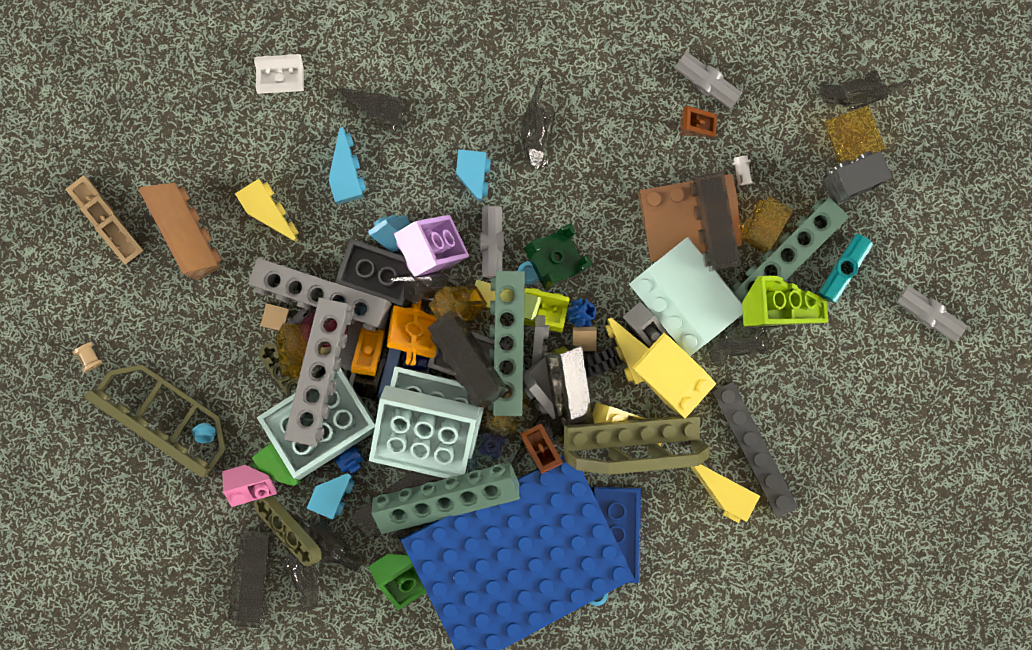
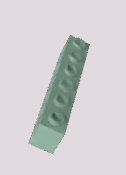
[730,197,849,302]
[488,271,525,416]
[371,462,520,534]

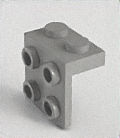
[523,349,582,419]

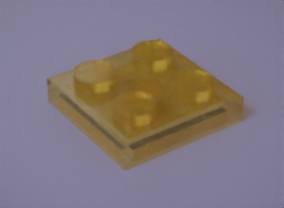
[824,105,885,164]

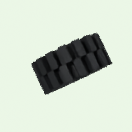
[576,346,622,380]

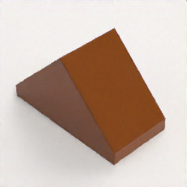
[680,106,717,137]
[520,424,563,474]

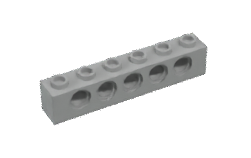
[248,258,393,332]
[284,298,353,448]

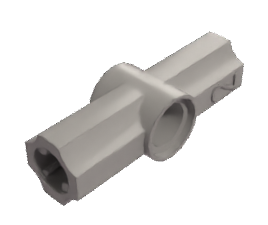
[674,52,742,110]
[480,206,504,278]
[896,285,967,342]

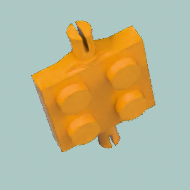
[387,298,439,366]

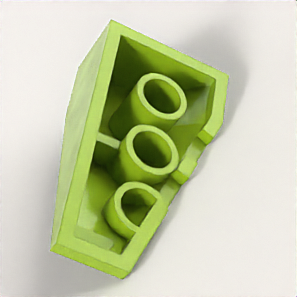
[742,276,828,326]

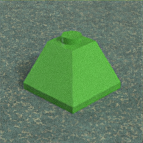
[252,443,304,486]
[369,554,426,611]

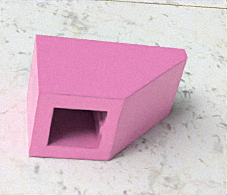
[222,465,277,507]

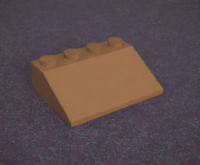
[638,174,742,262]
[138,183,222,280]

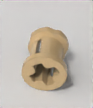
[73,342,102,373]

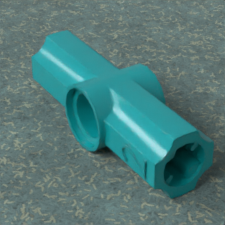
[818,233,873,303]

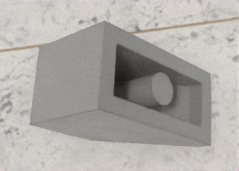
[623,302,671,348]

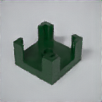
[523,223,593,290]

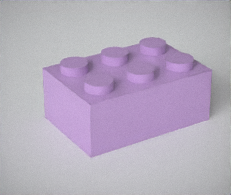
[394,215,470,277]

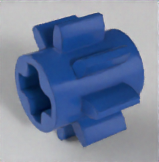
[567,298,596,328]
[334,445,364,474]

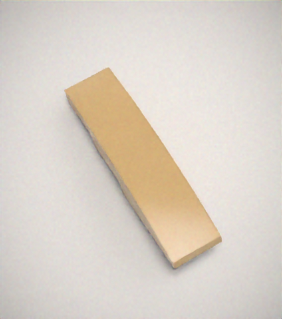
[65,174,144,265]

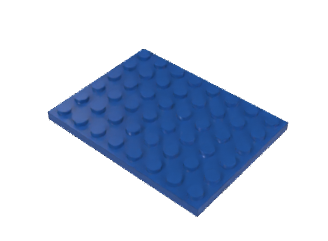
[400,455,634,650]

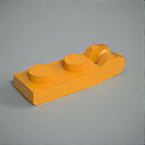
[351,321,387,376]

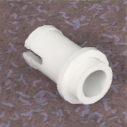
[732,156,753,186]

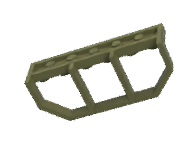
[84,364,227,478]
[564,415,710,475]

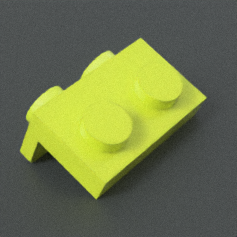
[524,288,570,333]

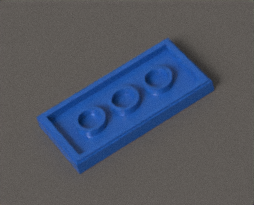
[593,487,641,583]

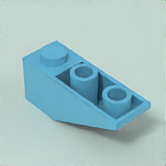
[329,127,366,205]

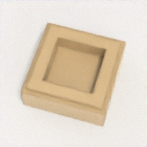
[260,303,290,332]
[573,327,597,351]

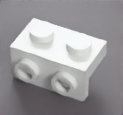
[254,54,304,94]

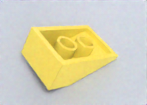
[632,333,716,418]
[691,464,760,523]

